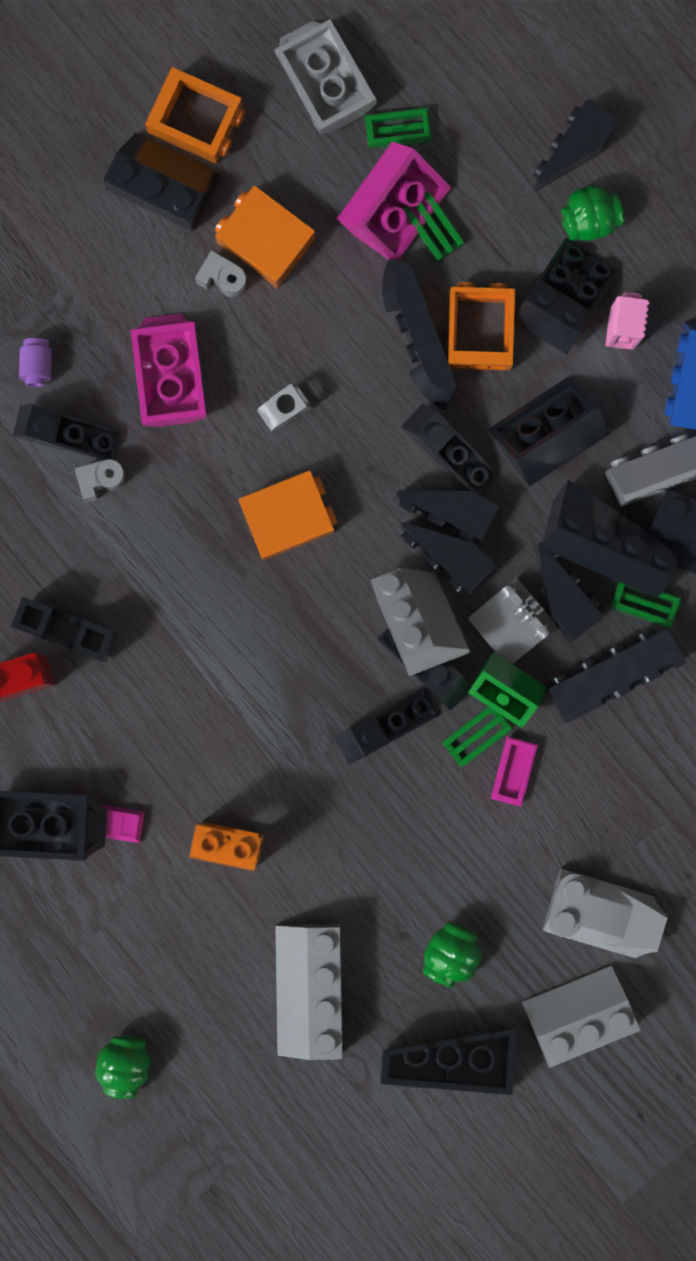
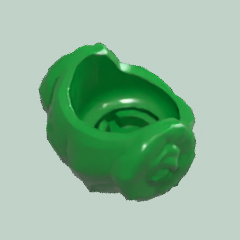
[561,185,625,241]
[422,921,482,988]
[95,1034,151,1099]

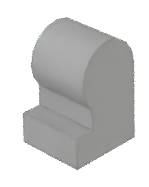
[195,251,246,297]
[257,383,313,432]
[75,460,125,503]

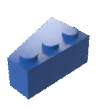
[664,322,696,430]

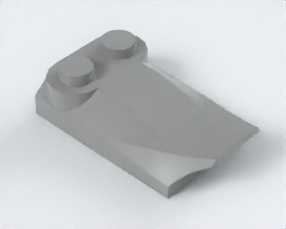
[274,19,377,134]
[542,868,668,958]

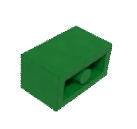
[468,652,547,728]

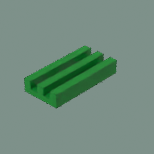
[365,108,431,149]
[402,191,464,263]
[609,582,682,629]
[441,706,512,768]

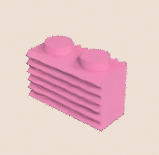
[605,293,650,350]

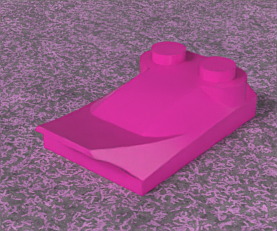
[131,314,207,427]

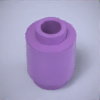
[19,338,52,387]

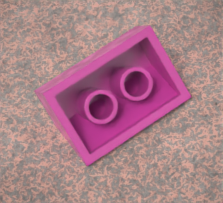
[337,142,451,260]

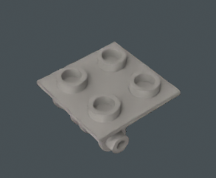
[467,578,558,664]

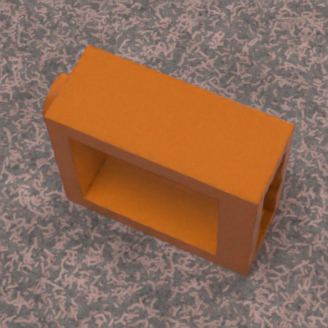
[145,67,245,164]
[447,282,515,371]
[189,821,264,871]

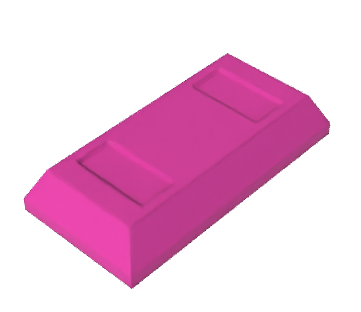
[490,736,538,807]
[99,804,145,843]

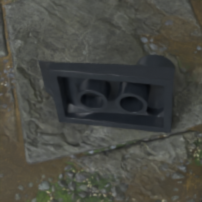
[0,790,107,861]

